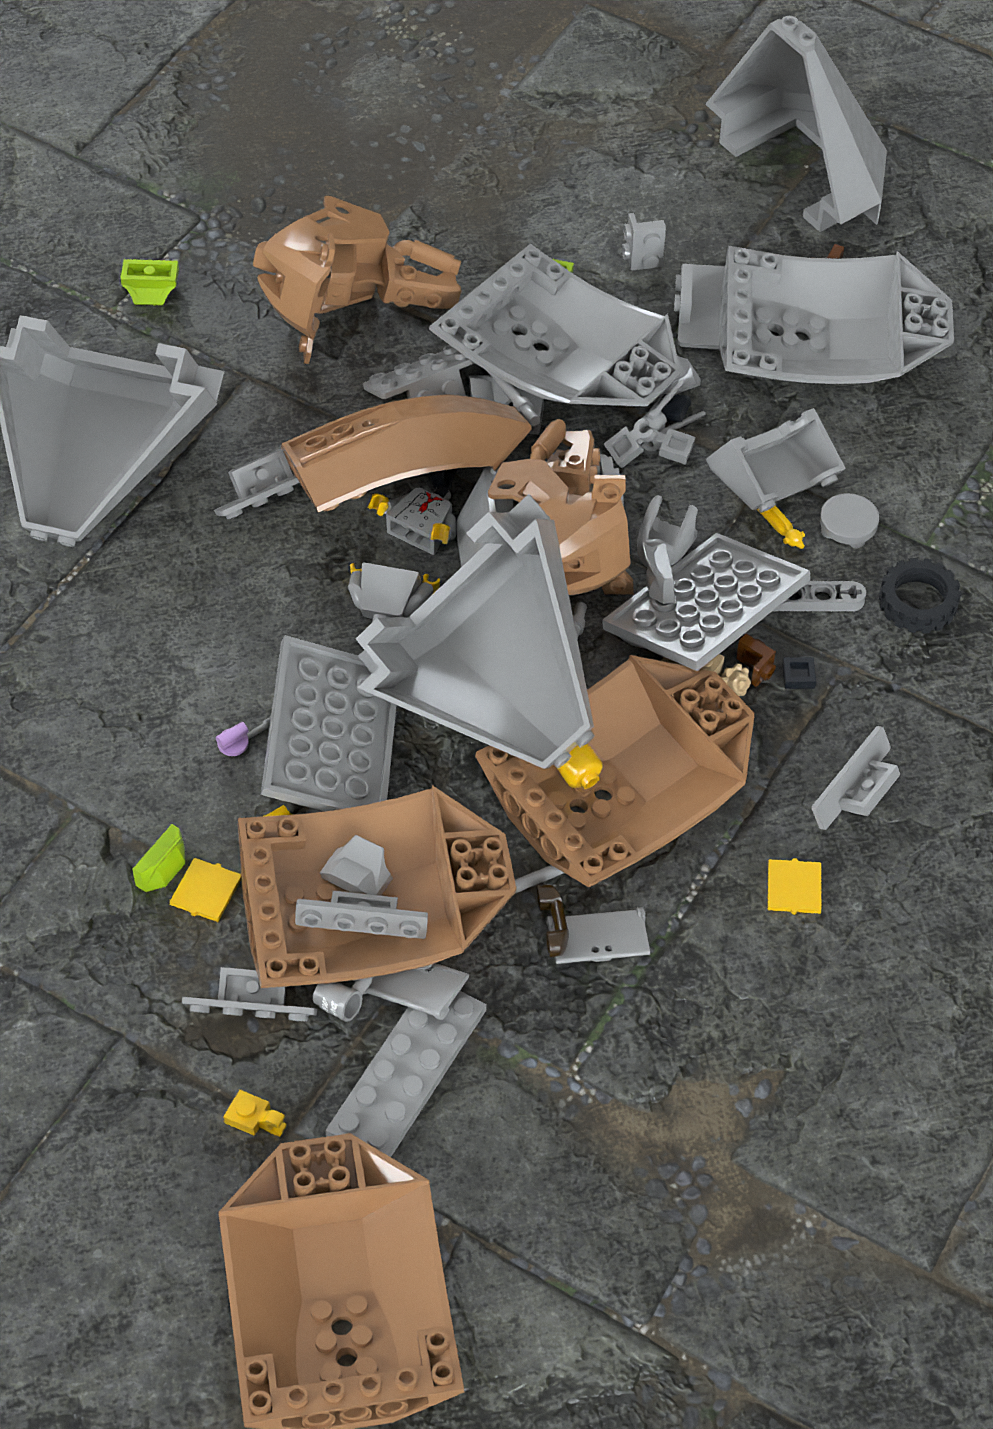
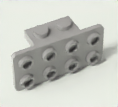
[674,264,725,349]
[363,345,474,399]

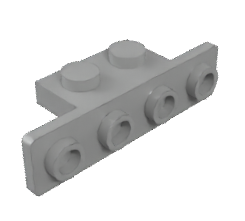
[214,449,300,519]
[812,726,900,830]
[295,891,428,939]
[182,967,317,1022]

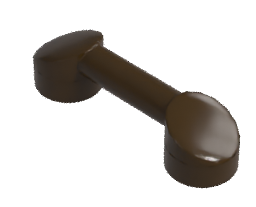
[537,884,569,958]

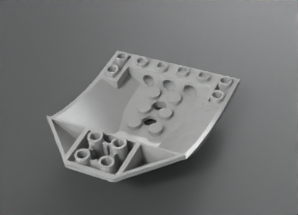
[429,244,681,406]
[719,246,954,384]

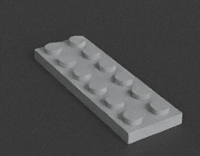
[325,991,486,1157]

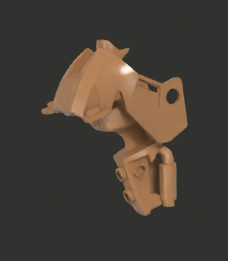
[253,196,461,364]
[488,419,634,595]

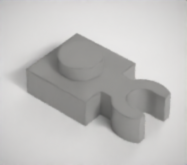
[604,418,657,468]

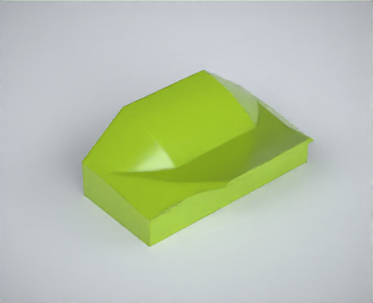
[121,259,179,305]
[133,824,185,892]

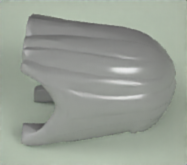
[637,495,698,567]

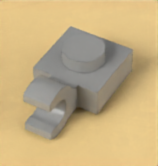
[642,428,696,465]

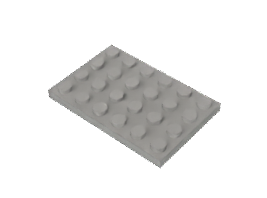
[602,533,810,671]
[261,635,397,811]

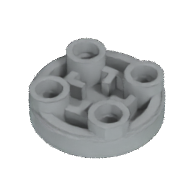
[820,493,879,548]

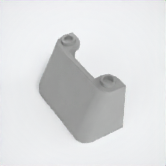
[706,408,846,513]
[456,462,513,567]

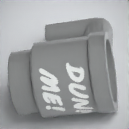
[313,977,372,1022]

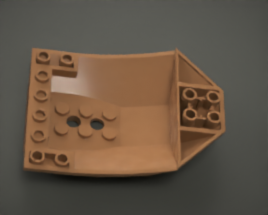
[281,394,532,512]
[475,655,754,887]
[238,785,517,988]
[218,1133,464,1429]

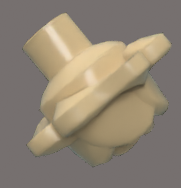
[721,663,751,696]

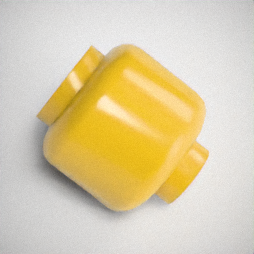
[557,744,603,789]

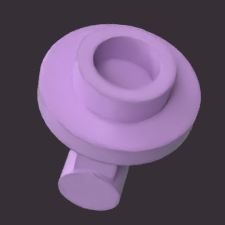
[216,722,249,756]

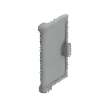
[546,907,650,964]
[363,963,469,1020]

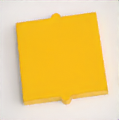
[169,858,242,922]
[768,858,821,915]

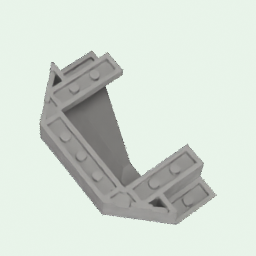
[705,16,887,232]
[0,315,224,547]
[356,494,595,769]

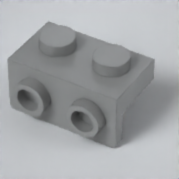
[622,213,666,270]

